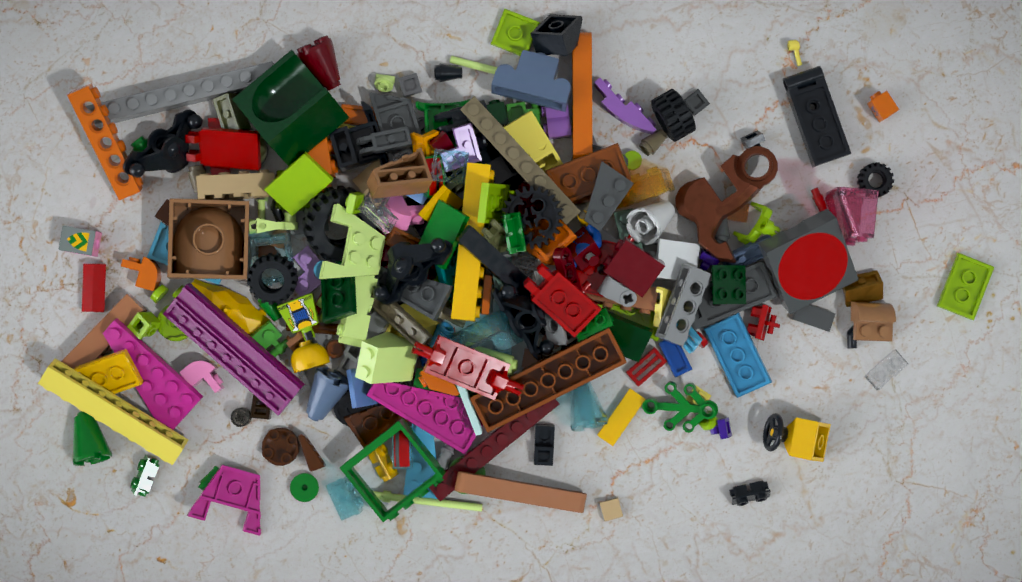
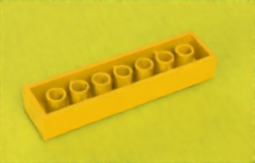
[451,162,495,322]

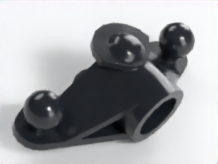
[123,110,203,178]
[373,238,453,305]
[492,284,554,361]

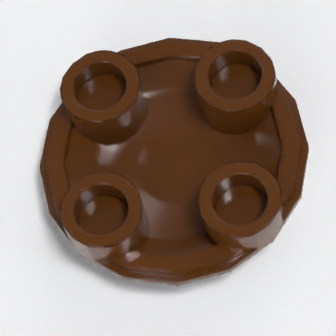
[262,428,300,466]

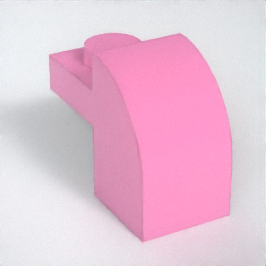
[381,196,425,231]
[179,361,224,393]

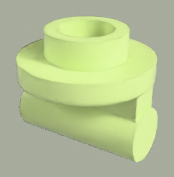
[374,74,395,92]

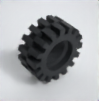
[857,162,894,198]

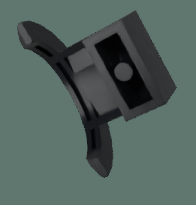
[329,101,388,171]

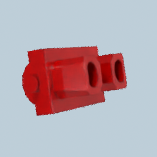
[747,304,780,341]

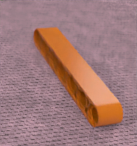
[572,32,593,160]

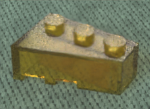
[616,166,675,210]

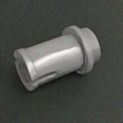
[437,445,455,470]

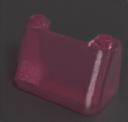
[825,187,879,246]

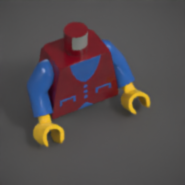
[567,210,602,271]

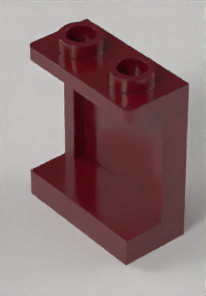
[603,236,665,298]

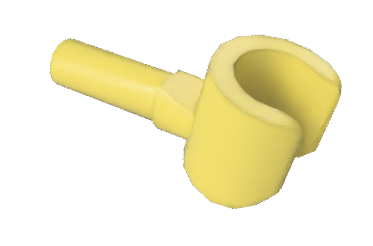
[787,40,802,66]

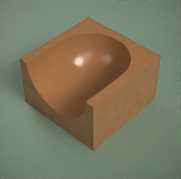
[167,198,249,281]

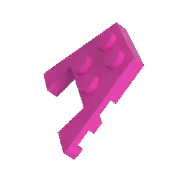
[187,464,261,536]

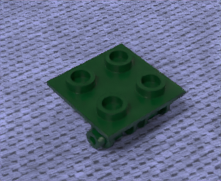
[710,265,746,305]

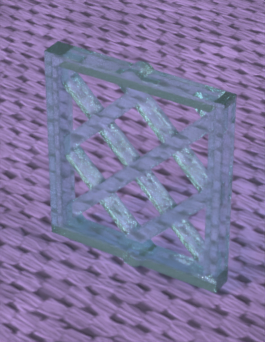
[431,148,469,184]

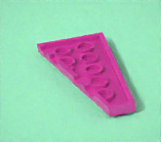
[103,318,204,430]
[366,382,483,455]

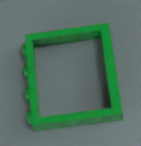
[340,418,446,522]

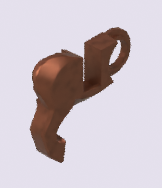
[675,146,778,263]

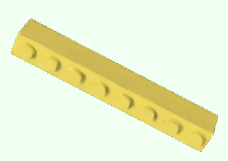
[38,358,189,465]

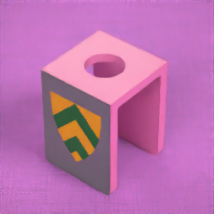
[58,226,102,257]

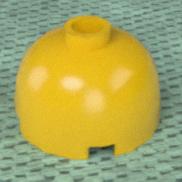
[291,340,330,373]

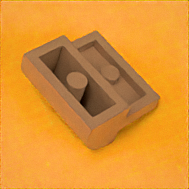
[851,302,896,342]

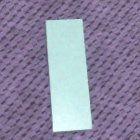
[457,385,483,436]

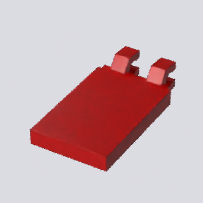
[185,127,261,170]
[523,263,601,338]

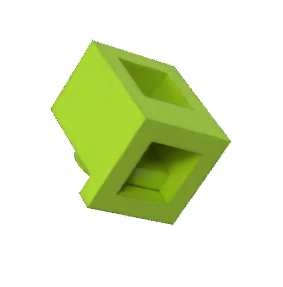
[127,312,161,340]

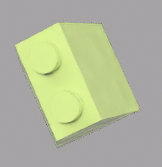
[355,331,417,384]

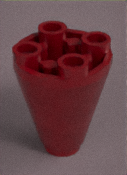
[297,35,341,91]

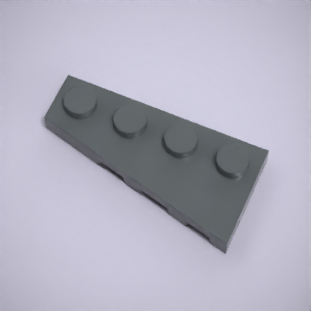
[376,267,454,321]

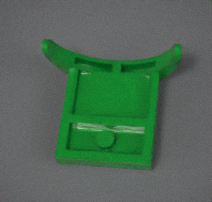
[415,99,471,148]

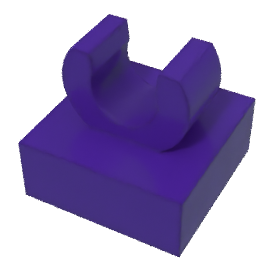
[699,248,720,271]
[710,417,732,439]

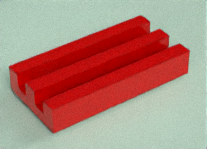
[626,347,667,387]

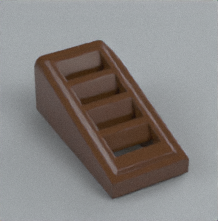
[298,433,326,472]

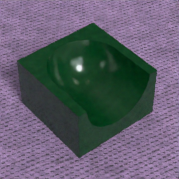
[232,50,349,166]

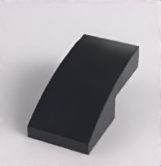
[534,424,555,466]

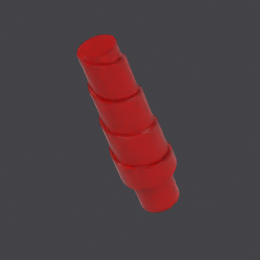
[811,187,827,212]

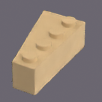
[195,169,274,200]

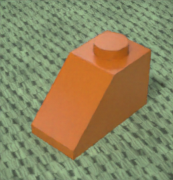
[418,371,460,396]

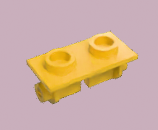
[368,444,399,482]

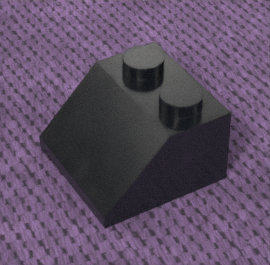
[530,14,583,56]

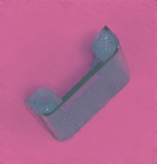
[450,310,524,350]

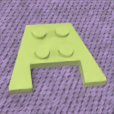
[319,204,386,279]

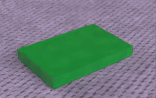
[419,200,470,270]

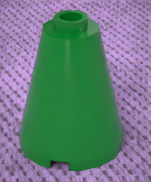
[73,411,112,466]

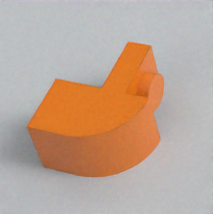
[121,256,161,291]

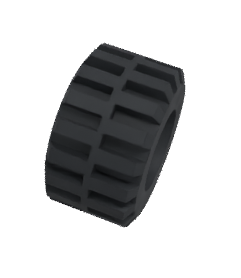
[651,89,696,142]
[247,253,298,305]

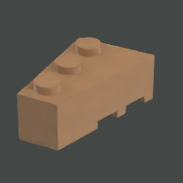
[367,148,433,199]

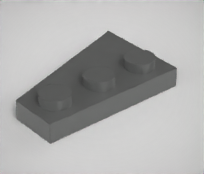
[584,161,634,231]

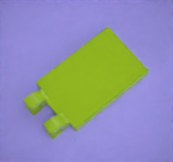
[477,182,516,223]

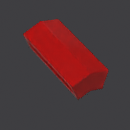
[82,264,106,312]

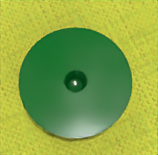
[290,473,319,502]

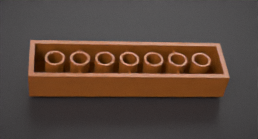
[470,327,627,433]

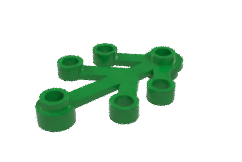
[642,381,718,433]

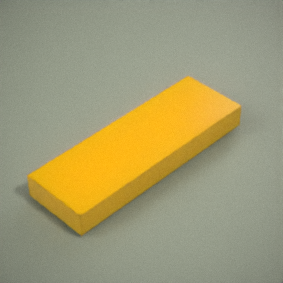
[597,388,646,446]

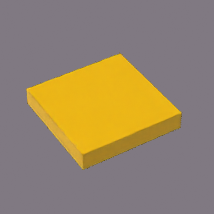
[419,184,463,222]

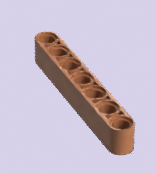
[454,471,587,513]

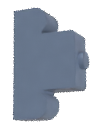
[491,50,571,112]

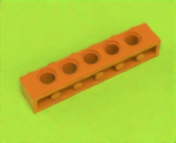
[67,83,143,201]

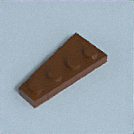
[344,404,409,448]

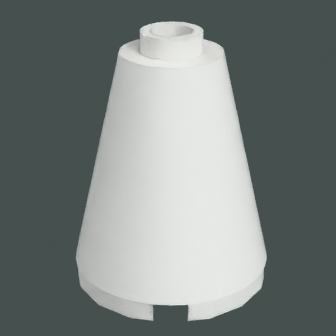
[626,201,675,245]

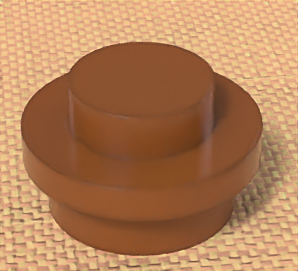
[326,339,345,358]

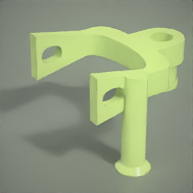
[249,200,298,234]

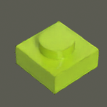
[345,192,365,214]

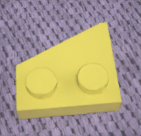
[653,286,672,328]

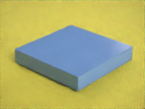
[346,368,379,408]

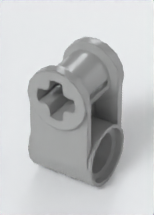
[597,274,637,307]

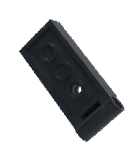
[783,66,851,168]

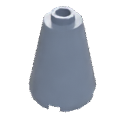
[306,366,349,421]

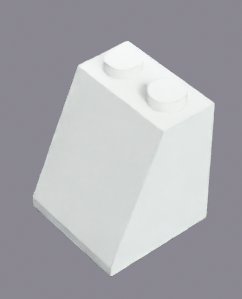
[641,239,700,281]

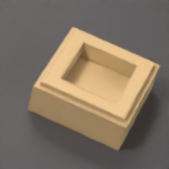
[599,497,623,521]

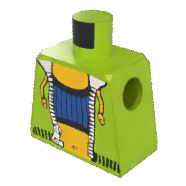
[277,292,319,341]

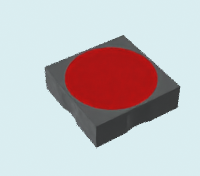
[758,209,859,314]

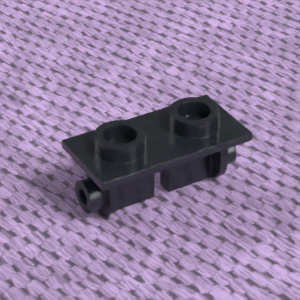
[729,480,771,506]

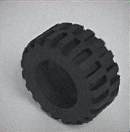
[302,186,380,263]

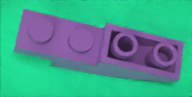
[593,78,657,134]

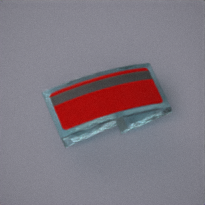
[392,427,413,469]

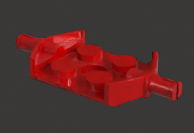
[576,235,635,298]

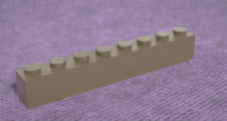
[460,96,581,225]

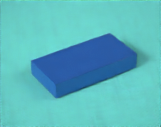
[658,340,692,378]

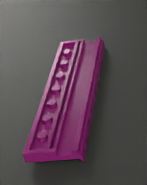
[163,283,305,416]

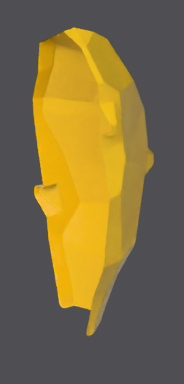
[191,279,271,335]

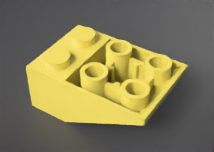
[503,110,563,173]

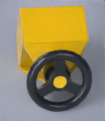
[763,413,831,462]

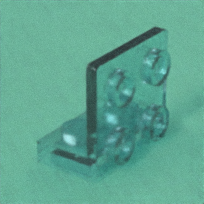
[326,476,364,520]

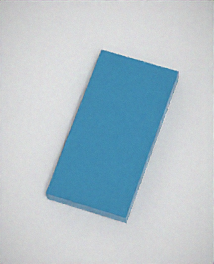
[704,312,772,398]

